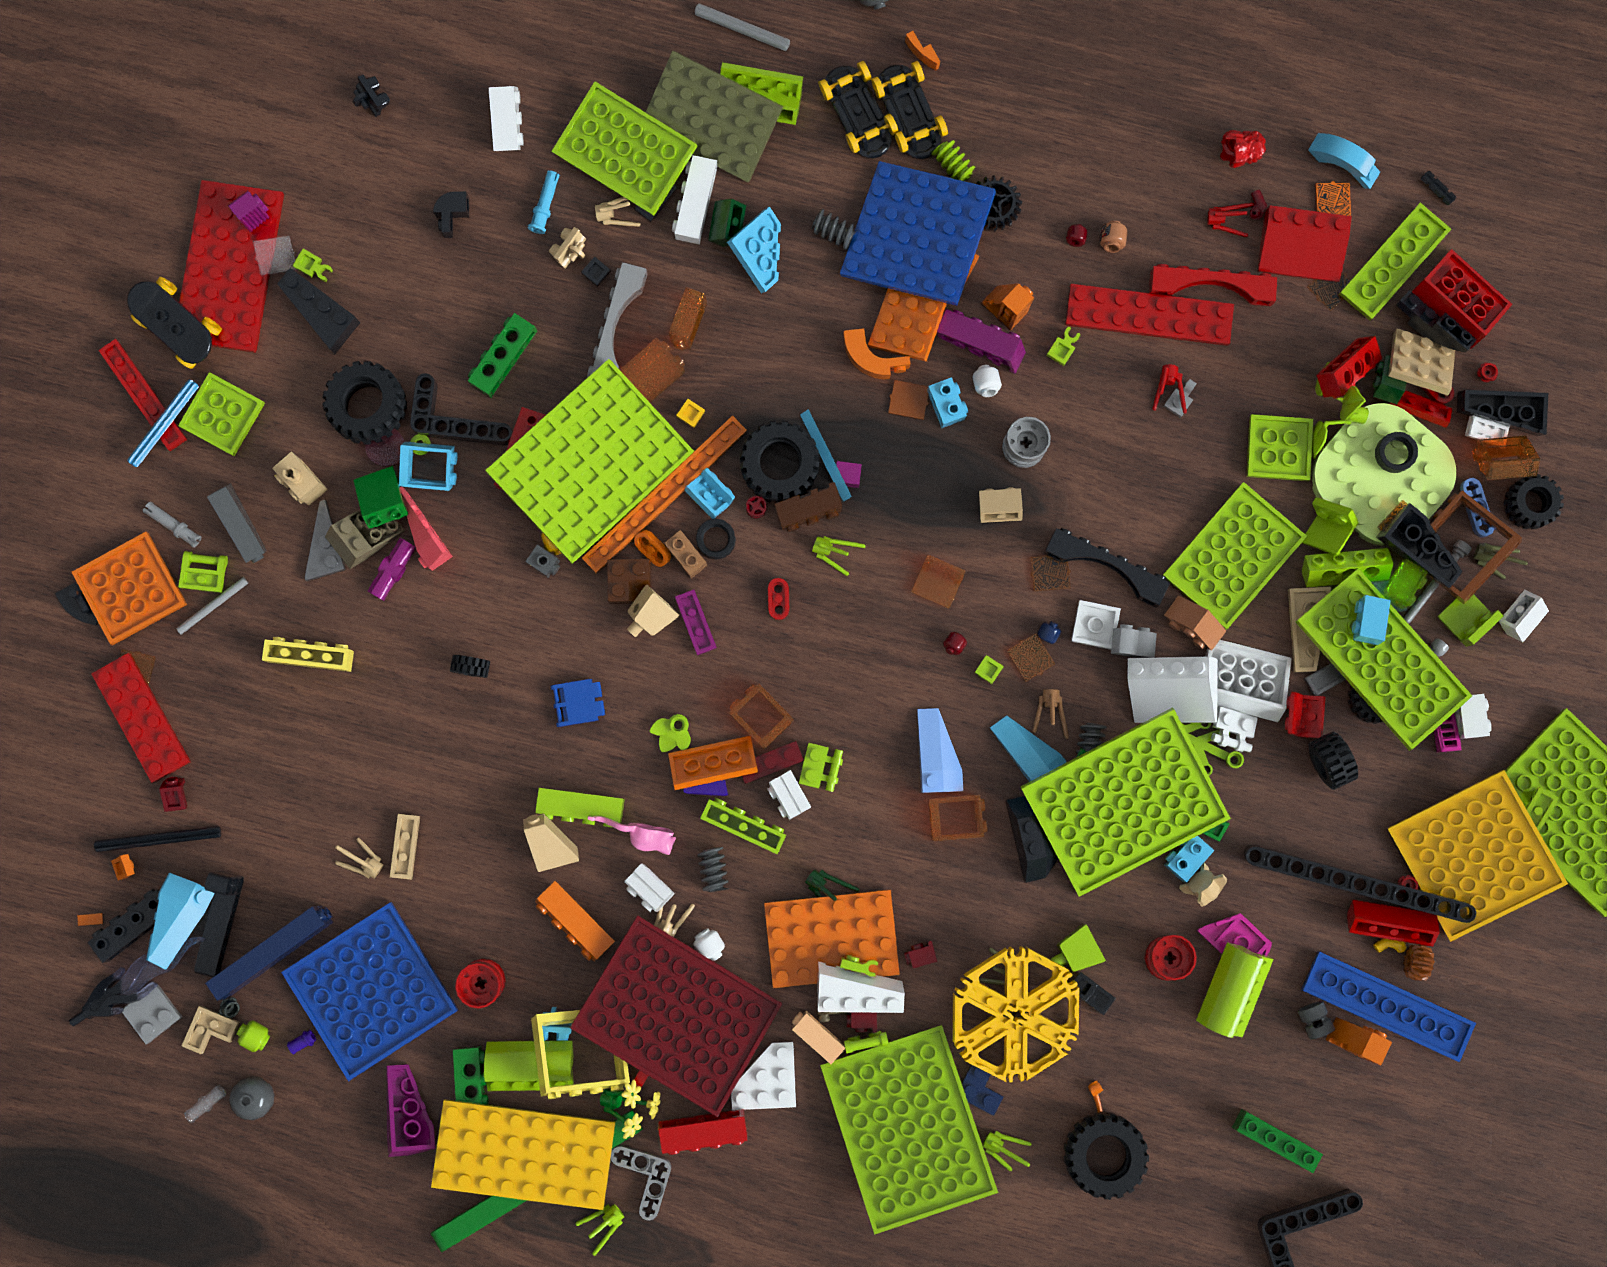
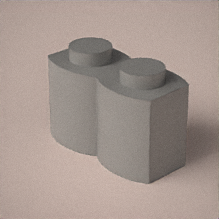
[1111,624,1157,658]

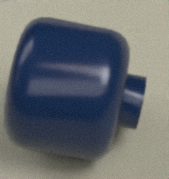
[1037,621,1061,644]

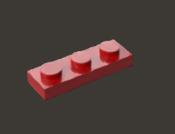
[1388,390,1453,428]

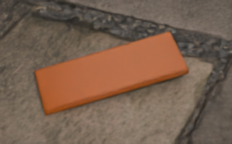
[77,913,103,926]

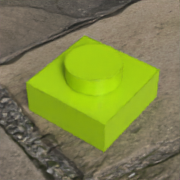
[974,655,1004,685]

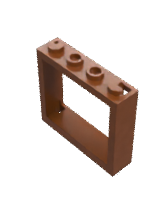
[1420,490,1522,604]

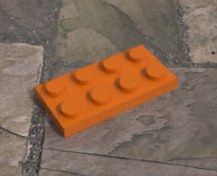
[668,736,758,790]

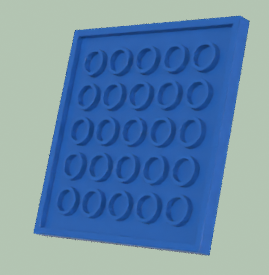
[840,161,996,306]
[281,902,458,1081]

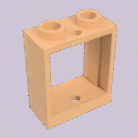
[792,1010,845,1064]

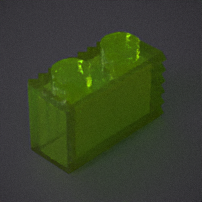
[1381,559,1428,609]

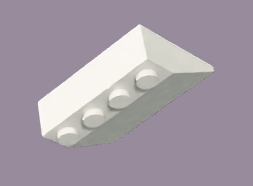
[1205,640,1291,722]
[1128,657,1217,723]

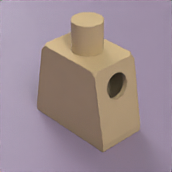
[627,585,679,637]

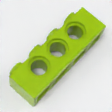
[1302,548,1393,588]

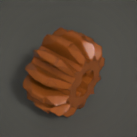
[1403,944,1435,981]

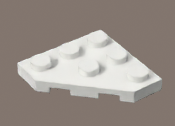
[731,1041,796,1110]

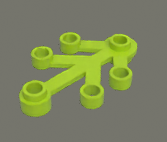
[1182,723,1244,776]

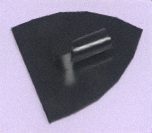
[55,582,98,625]

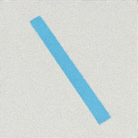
[800,409,852,502]

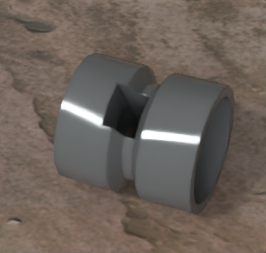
[1297,1001,1335,1040]

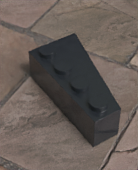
[277,268,360,354]

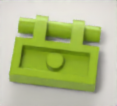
[799,743,843,792]

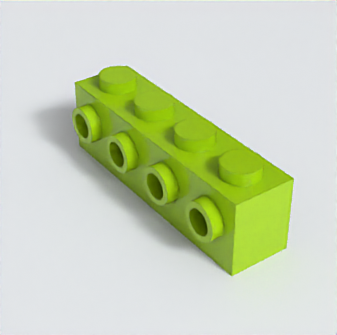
[535,788,625,828]
[700,797,786,855]

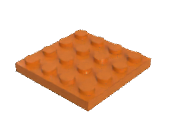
[72,532,187,645]

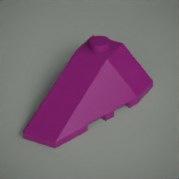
[386,1064,435,1157]

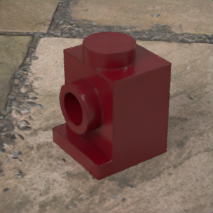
[904,940,938,968]
[846,1012,877,1033]

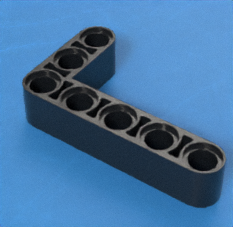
[410,373,513,445]
[194,871,244,978]
[1257,1189,1363,1267]

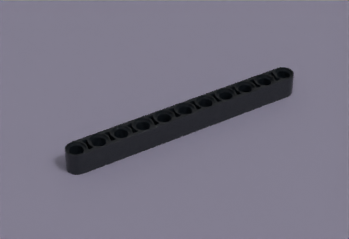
[1244,845,1476,923]

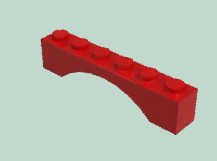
[1149,264,1277,306]

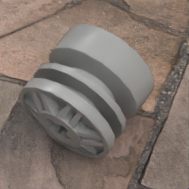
[1002,417,1051,468]

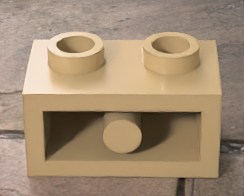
[979,487,1023,523]

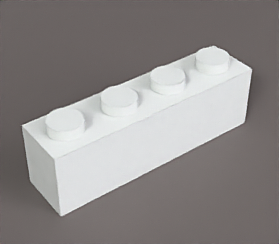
[672,155,717,245]

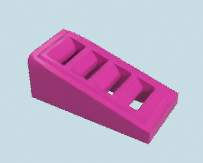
[1434,712,1462,753]

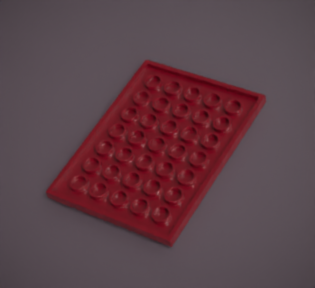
[570,915,782,1117]

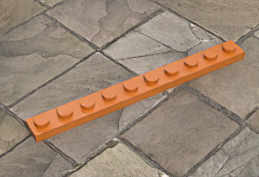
[582,415,747,574]

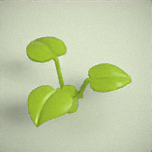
[1312,362,1369,459]

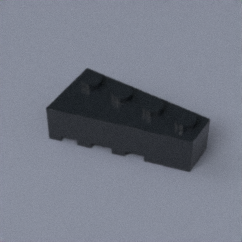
[1457,390,1549,436]

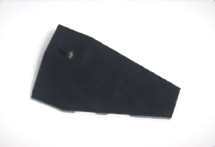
[1376,503,1463,588]

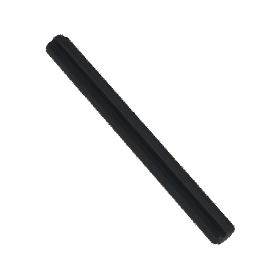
[94,826,221,852]

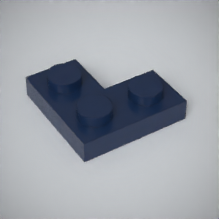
[962,1064,1003,1116]

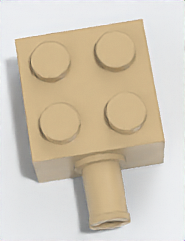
[273,451,328,506]

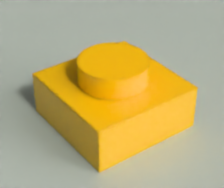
[676,399,705,428]

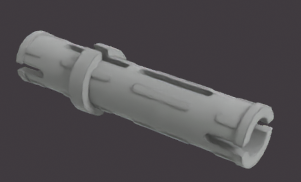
[143,502,202,547]

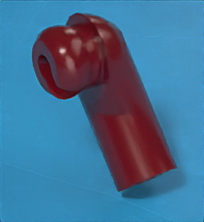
[1249,189,1267,220]

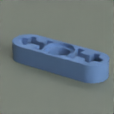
[1460,478,1494,537]

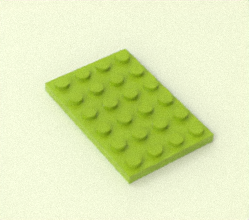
[551,82,698,216]
[1162,482,1307,630]

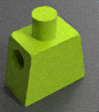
[1051,924,1106,972]

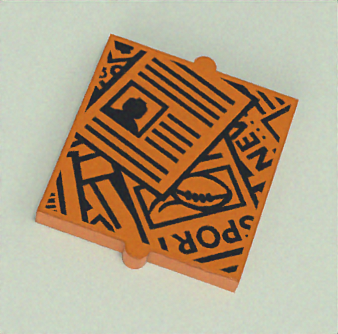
[1315,181,1351,216]

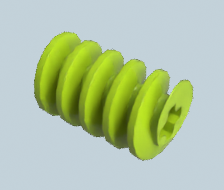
[932,140,975,182]

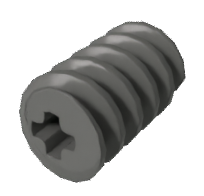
[811,209,857,250]
[1076,723,1107,755]
[697,847,730,892]

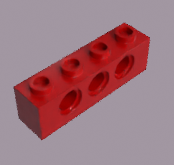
[1316,336,1382,399]

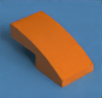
[905,31,940,70]

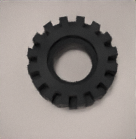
[450,655,490,678]

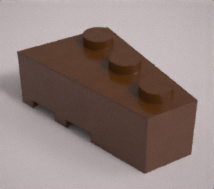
[775,482,842,532]

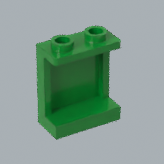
[353,466,408,528]

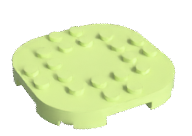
[1311,403,1456,546]

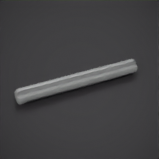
[695,4,790,51]

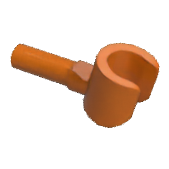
[1088,1080,1103,1113]

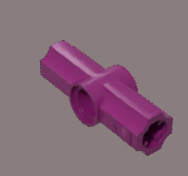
[368,538,416,601]

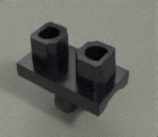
[352,75,390,117]

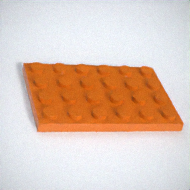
[764,889,900,988]

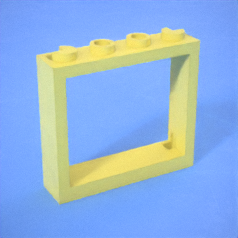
[531,1010,630,1099]

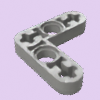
[611,1145,671,1221]

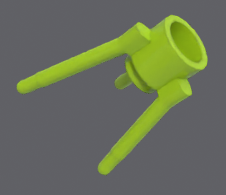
[812,536,866,576]
[982,1131,1032,1171]
[575,1204,625,1256]

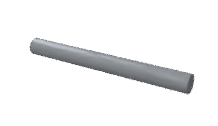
[176,577,248,635]

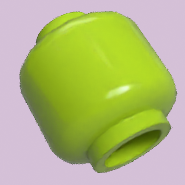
[236,1020,270,1052]

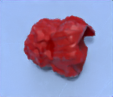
[1220,130,1266,168]

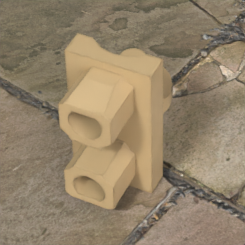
[549,227,586,269]

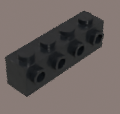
[87,889,160,963]

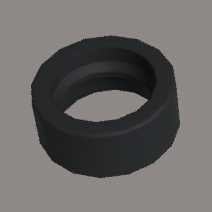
[1375,432,1418,473]
[696,518,736,560]

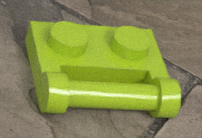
[178,551,228,593]
[844,1031,889,1054]

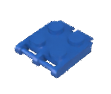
[550,679,605,727]

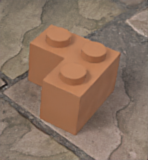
[1164,596,1226,651]

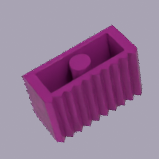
[228,191,269,232]

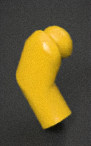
[1373,938,1407,953]

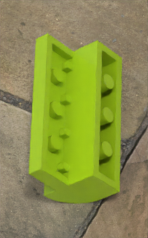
[720,62,803,125]
[1196,942,1274,1038]
[484,1041,574,1091]

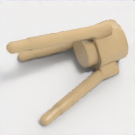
[595,197,641,227]
[335,838,383,879]
[654,904,695,937]

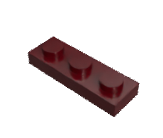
[742,741,804,784]

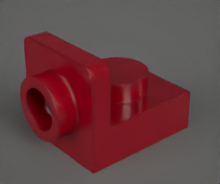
[159,777,187,812]

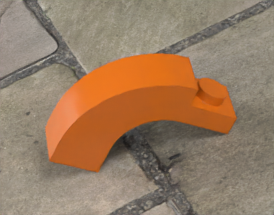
[843,329,910,379]

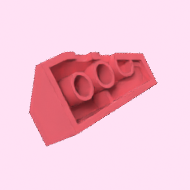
[400,487,453,571]

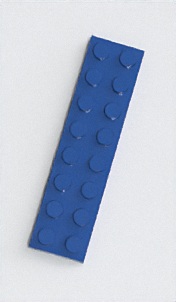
[1301,951,1476,1062]

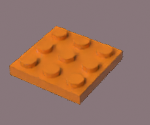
[868,288,946,361]

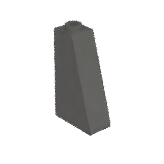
[207,483,267,563]

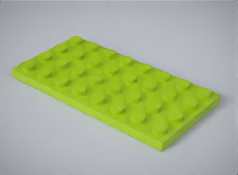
[1296,568,1472,751]

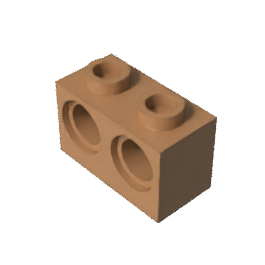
[664,530,707,578]

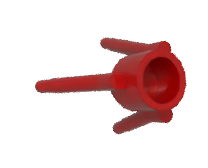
[1207,203,1254,237]
[1152,364,1187,414]

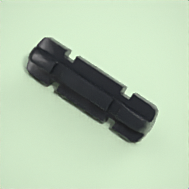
[1421,171,1456,205]

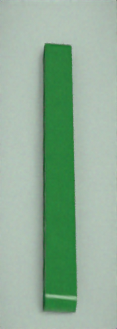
[430,1110,643,1252]

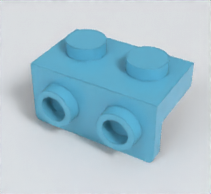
[684,468,735,519]

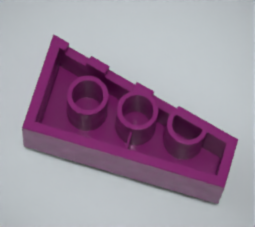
[937,309,1026,374]

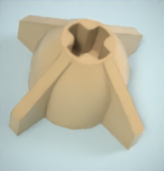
[1179,862,1227,907]

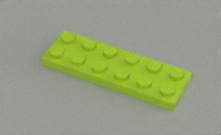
[1339,203,1451,321]

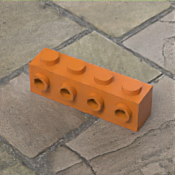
[535,881,615,962]

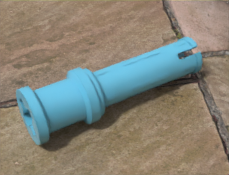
[528,171,560,234]

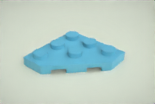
[727,207,781,293]

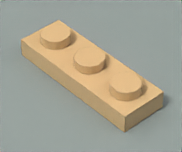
[390,814,420,880]

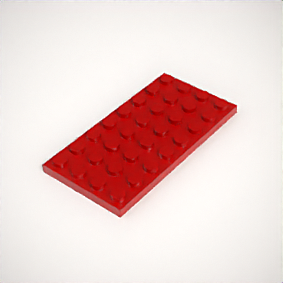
[179,180,284,353]

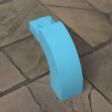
[1308,133,1380,189]

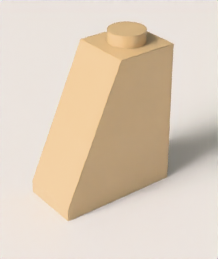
[523,814,579,872]

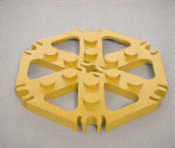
[953,946,1079,1082]

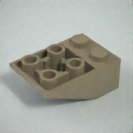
[325,510,405,569]

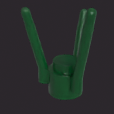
[805,869,860,901]

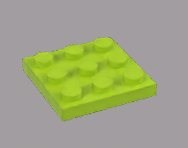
[178,372,265,456]
[1246,414,1313,481]

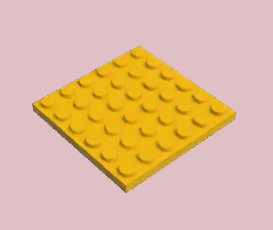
[1387,770,1568,942]

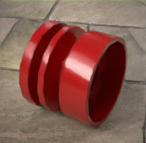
[1144,935,1197,981]
[455,958,506,1009]

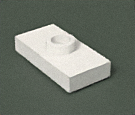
[1465,415,1509,447]

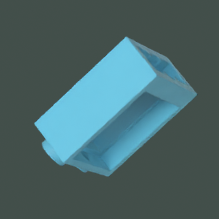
[399,442,458,491]

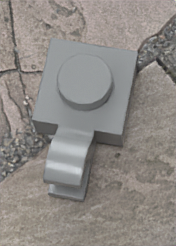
[1163,379,1197,418]

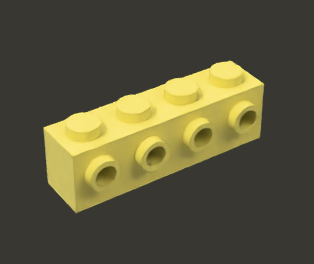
[262,637,354,672]

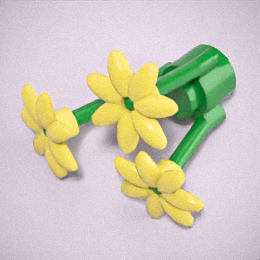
[600,1080,661,1139]

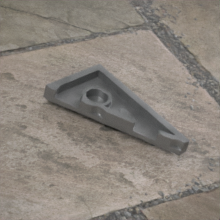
[305,500,346,581]

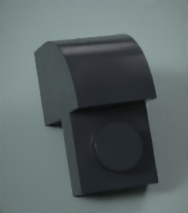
[433,191,469,238]

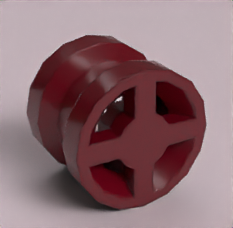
[746,496,767,519]

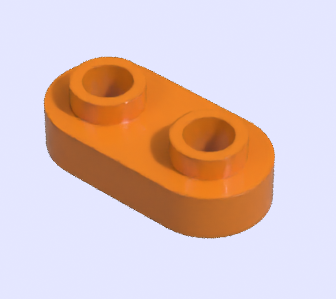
[634,530,671,567]

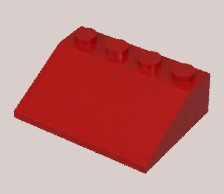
[1257,205,1352,283]
[1412,249,1512,349]

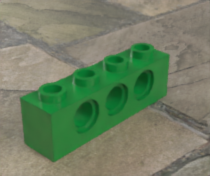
[468,313,537,398]
[453,1046,488,1105]
[1232,1109,1323,1173]

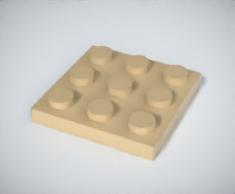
[1388,329,1455,395]

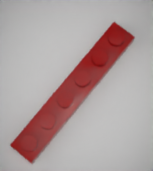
[98,339,187,451]

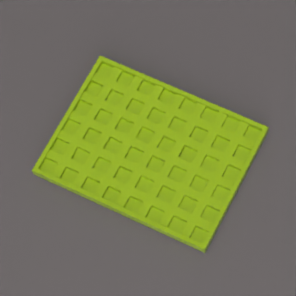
[485,359,694,564]

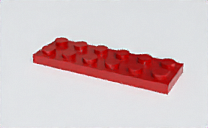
[91,653,191,783]

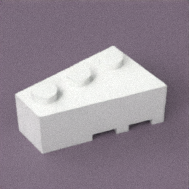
[489,86,524,151]

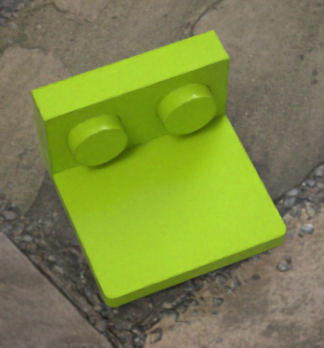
[1302,497,1359,555]
[1438,594,1504,647]

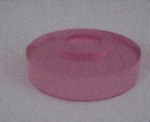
[365,429,405,467]

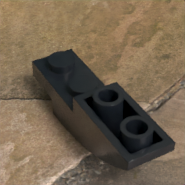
[1396,290,1477,353]

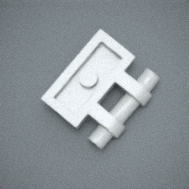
[1211,707,1258,752]

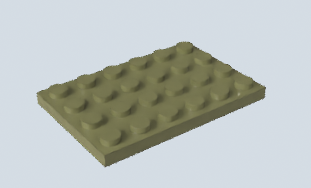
[646,51,784,182]

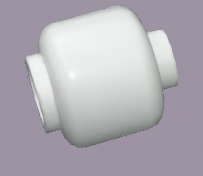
[972,365,1002,397]
[693,928,725,961]

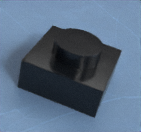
[581,257,611,287]

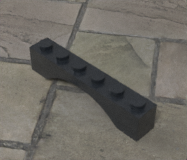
[1043,528,1170,608]

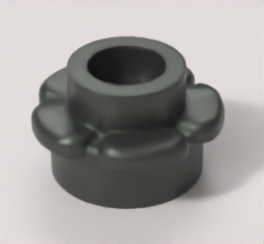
[219,997,240,1018]

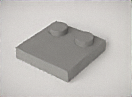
[121,983,182,1044]

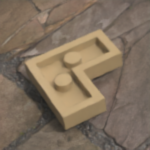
[182,1006,240,1054]

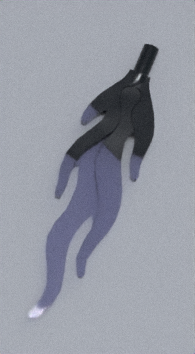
[69,937,205,1026]

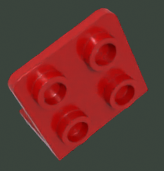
[1285,692,1326,739]

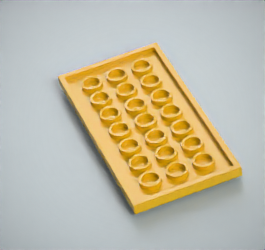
[431,1099,616,1210]

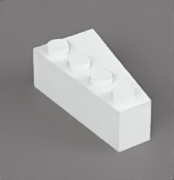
[817,961,905,1013]

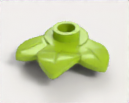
[650,714,691,752]

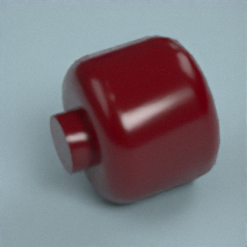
[1066,224,1088,247]
[943,632,967,655]

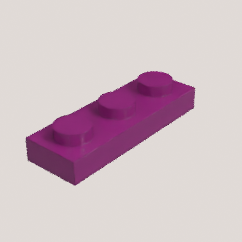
[675,590,717,656]

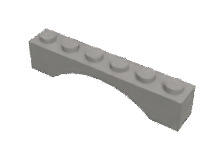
[587,262,647,378]

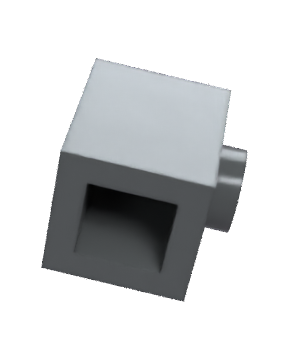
[525,544,560,578]

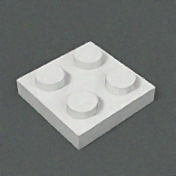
[1071,600,1121,650]

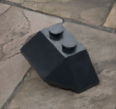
[1005,796,1059,883]

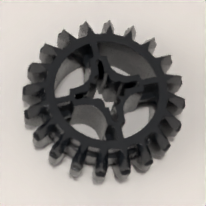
[976,175,1022,232]

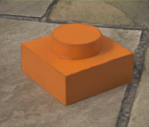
[111,854,135,881]

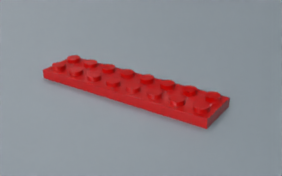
[1065,284,1234,346]

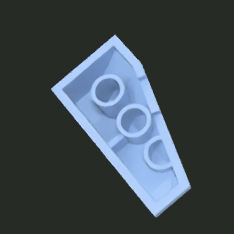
[917,708,963,793]

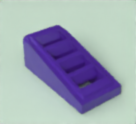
[683,780,728,796]

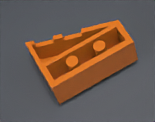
[981,283,1034,331]
[1325,1017,1392,1066]

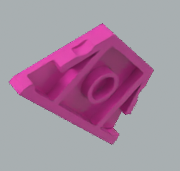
[1196,913,1272,956]

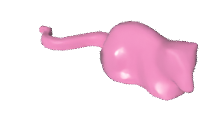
[587,816,676,855]

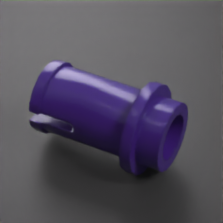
[287,1030,316,1055]

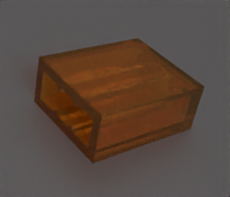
[620,338,685,403]

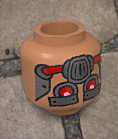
[1100,221,1127,253]

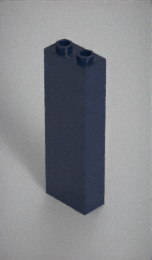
[205,905,334,1001]

